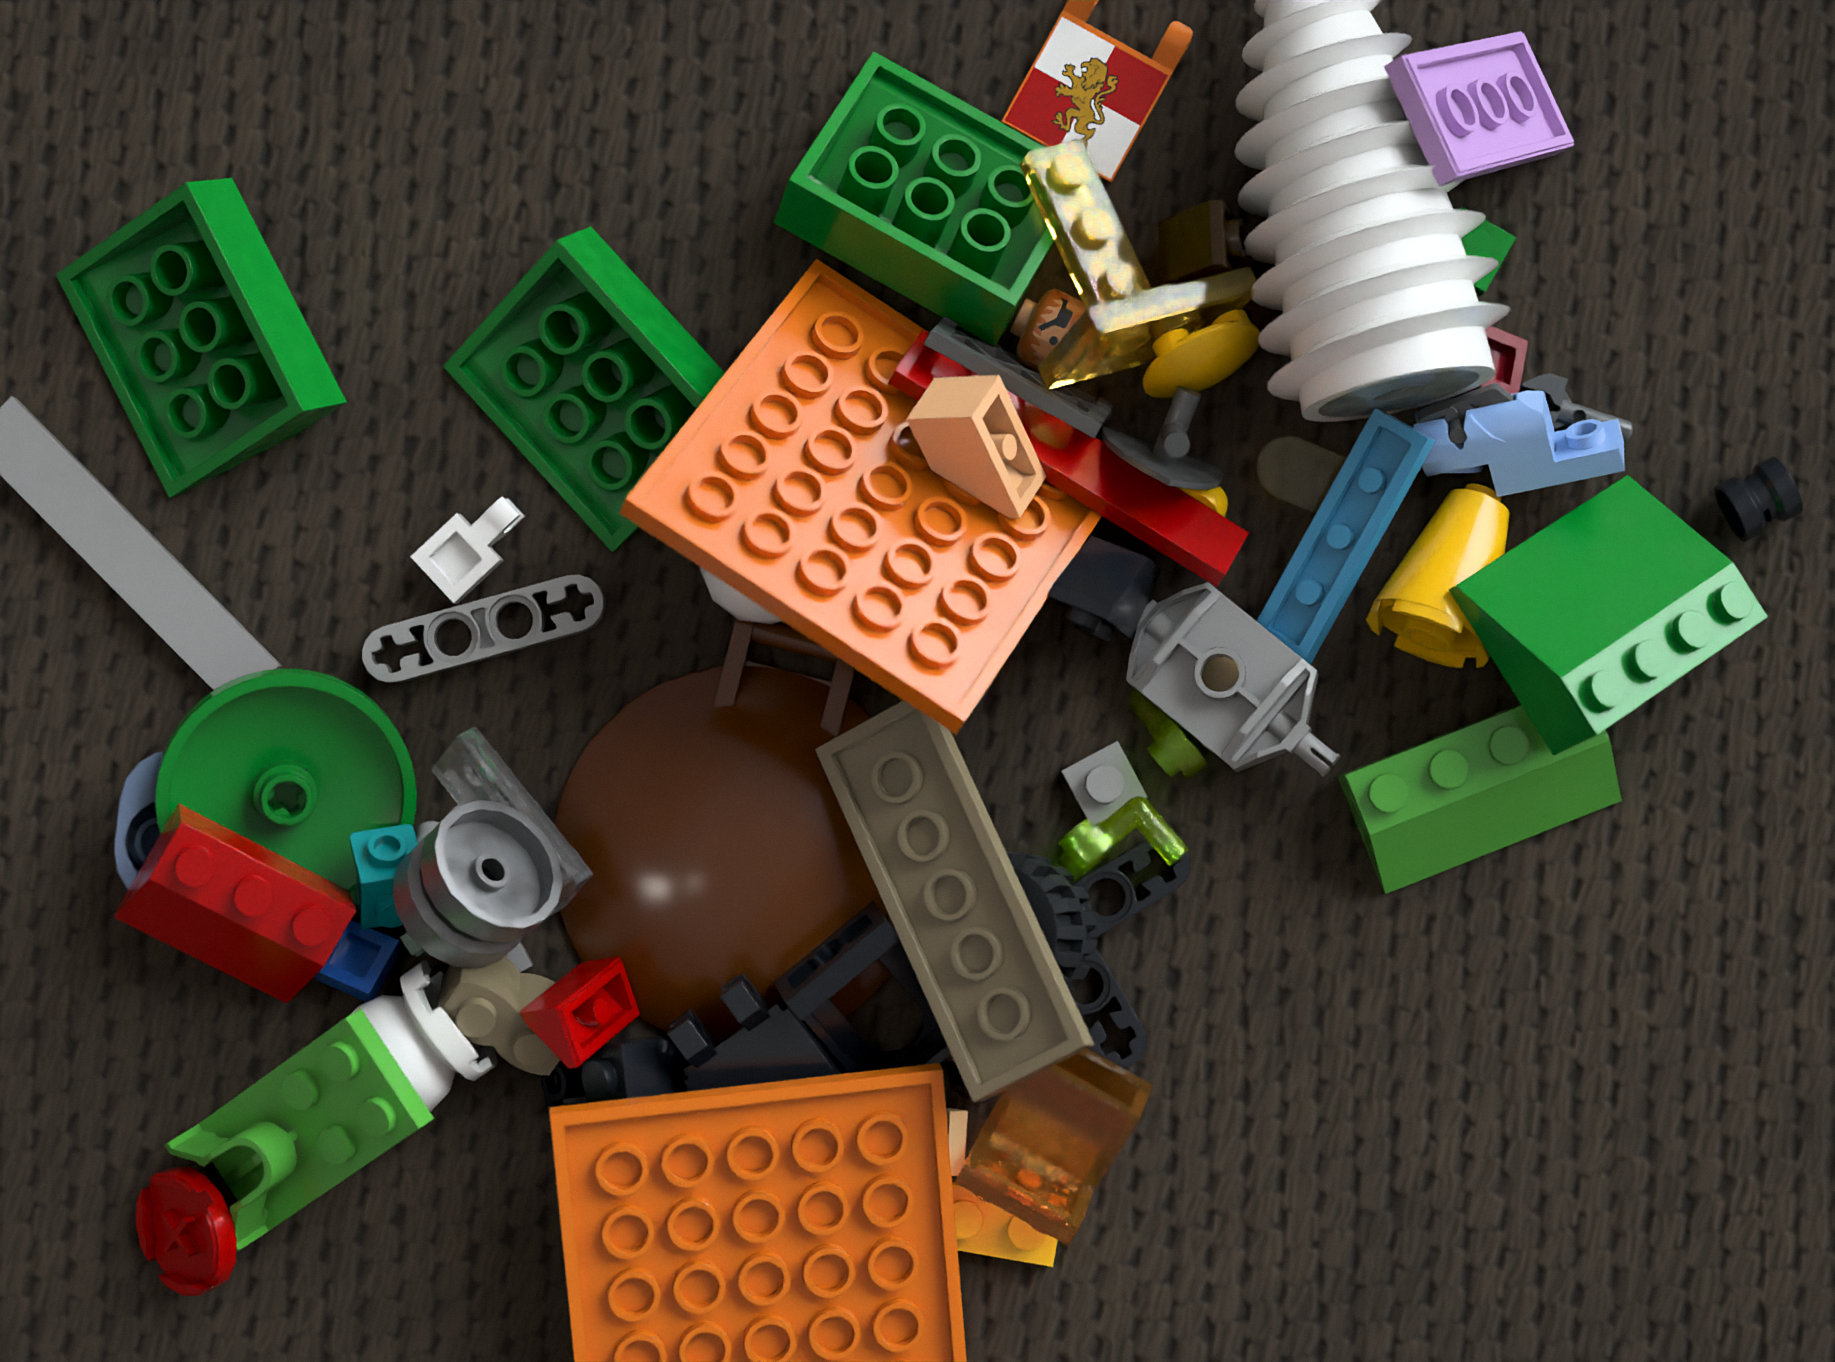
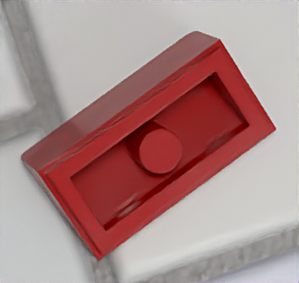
[520,956,640,1069]

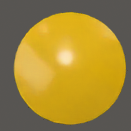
[1142,309,1260,398]

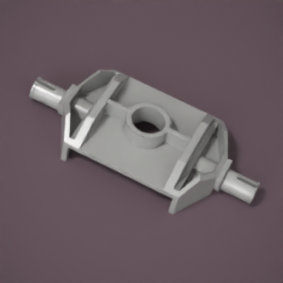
[1126,582,1340,777]

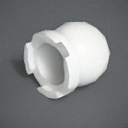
[350,960,498,1112]

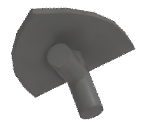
[1100,386,1223,489]

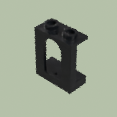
[773,901,954,1073]

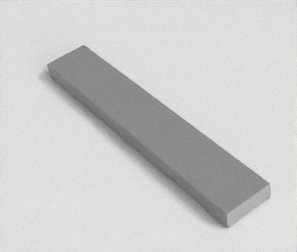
[0,396,282,690]

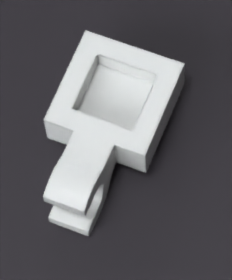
[410,497,525,604]

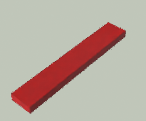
[888,330,1249,587]

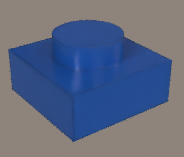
[314,920,402,1002]

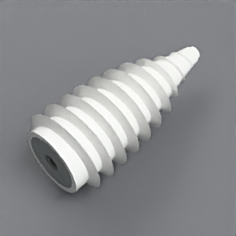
[1235,0,1511,422]

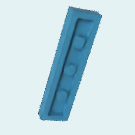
[1257,408,1436,664]

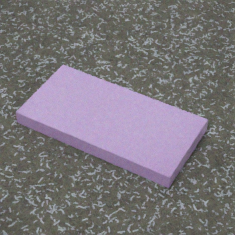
[1383,31,1574,186]

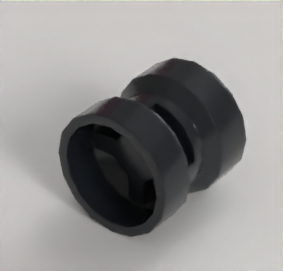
[1714,457,1803,542]

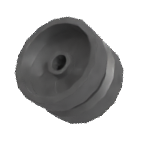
[392,800,563,969]

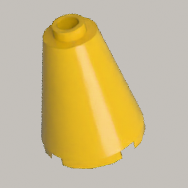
[1366,484,1510,668]

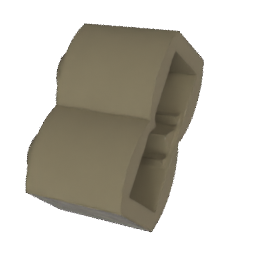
[438,957,560,1075]

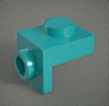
[350,824,418,930]

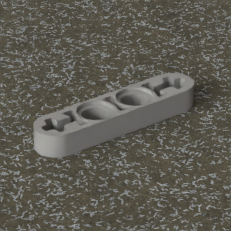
[362,574,606,684]

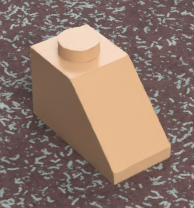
[906,375,1047,518]

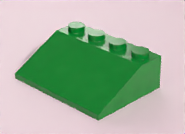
[774,51,1094,347]
[56,178,347,498]
[443,226,725,553]
[1449,475,1768,756]

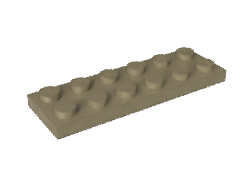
[815,700,1094,1102]

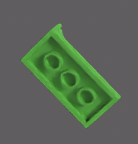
[164,1009,434,1253]

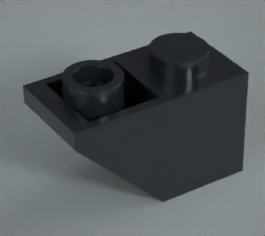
[1048,536,1161,643]
[541,1035,687,1113]

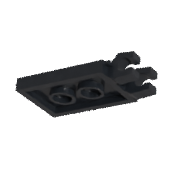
[667,972,842,1091]

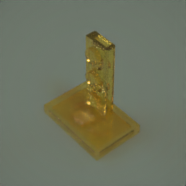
[1019,139,1256,390]

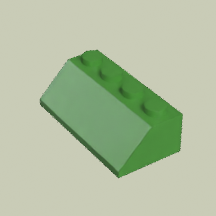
[1337,704,1622,894]

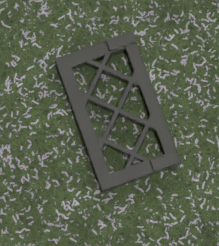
[924,316,1114,438]

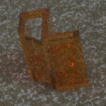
[955,1048,1153,1245]

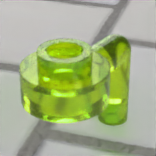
[1129,689,1209,780]
[1057,796,1189,881]

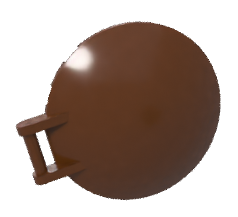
[552,618,893,1044]

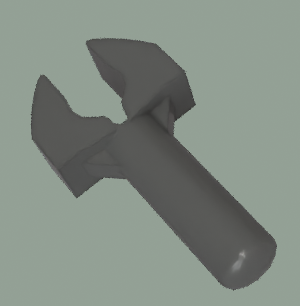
[1520,373,1633,445]

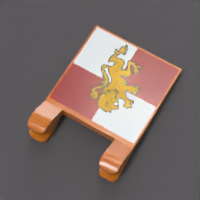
[1001,0,1193,183]

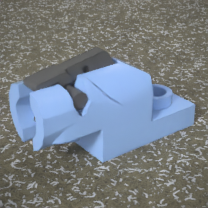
[1414,383,1625,497]

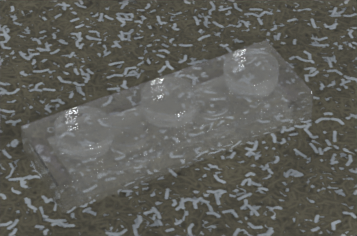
[431,727,594,917]

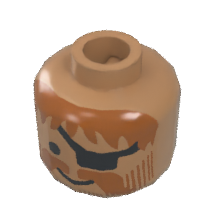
[1010,289,1109,383]

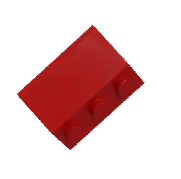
[114,803,356,1004]

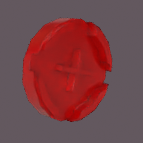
[136,1166,237,1296]

